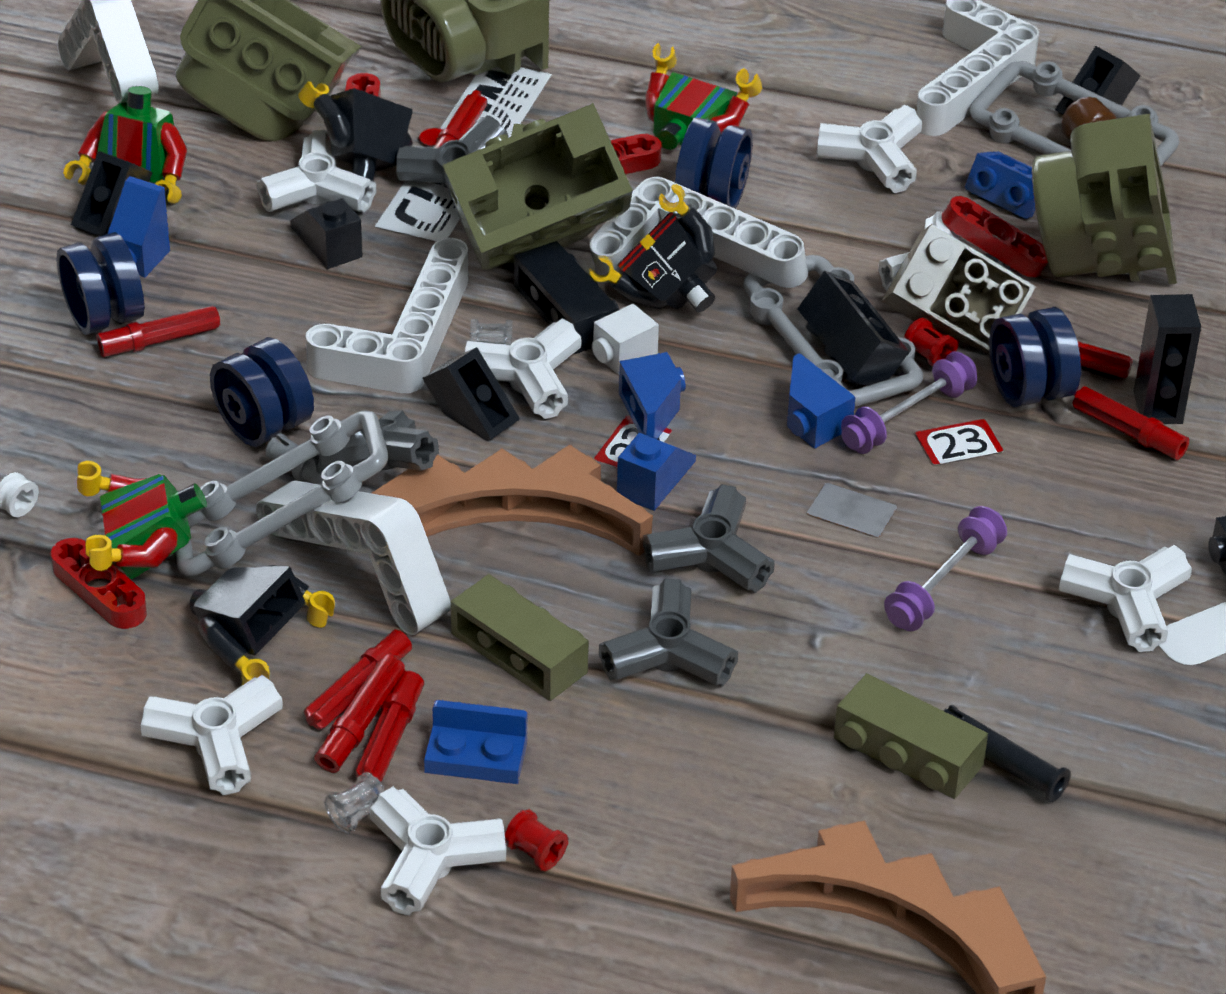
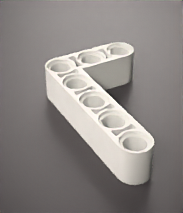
[58,0,158,103]
[916,0,1039,136]
[590,177,808,288]
[306,238,468,393]
[256,480,451,635]

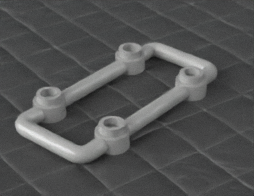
[970,61,1179,166]
[743,255,923,407]
[175,410,388,577]

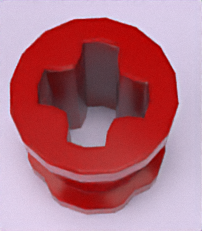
[904,318,958,367]
[505,809,568,871]

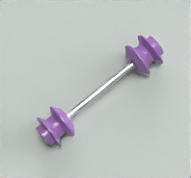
[841,351,977,454]
[884,506,1007,631]

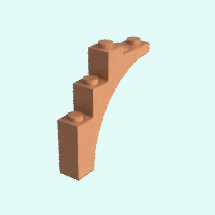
[372,444,653,556]
[729,820,1046,994]

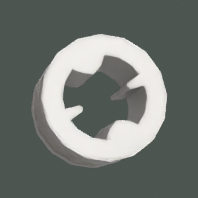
[0,472,39,517]

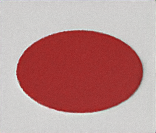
[419,128,443,146]

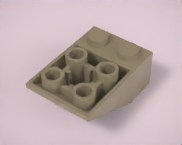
[881,223,1036,354]

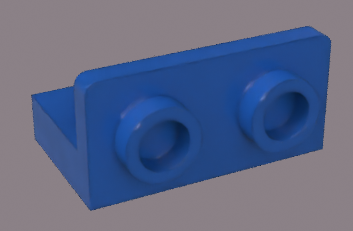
[965,151,1036,219]
[424,700,528,784]

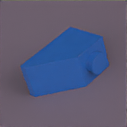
[108,176,170,278]
[619,352,686,439]
[787,353,856,449]
[617,433,696,511]

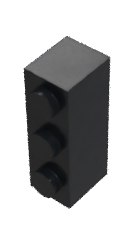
[514,241,620,354]
[797,270,909,388]
[1133,294,1201,424]

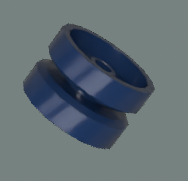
[675,118,753,209]
[56,232,145,335]
[989,307,1081,408]
[209,337,314,447]

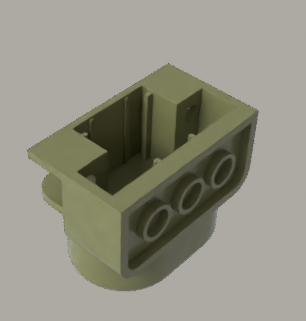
[175,0,362,142]
[380,0,549,82]
[443,103,633,270]
[1032,114,1177,285]

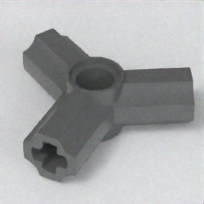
[396,115,509,212]
[313,411,439,475]
[643,484,775,593]
[599,579,738,687]

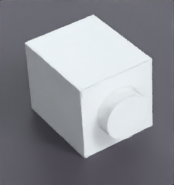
[592,304,659,375]

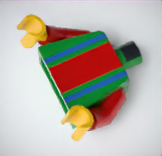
[645,43,762,150]
[63,86,187,204]
[77,461,207,580]

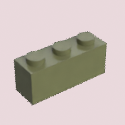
[451,574,589,701]
[834,673,988,799]

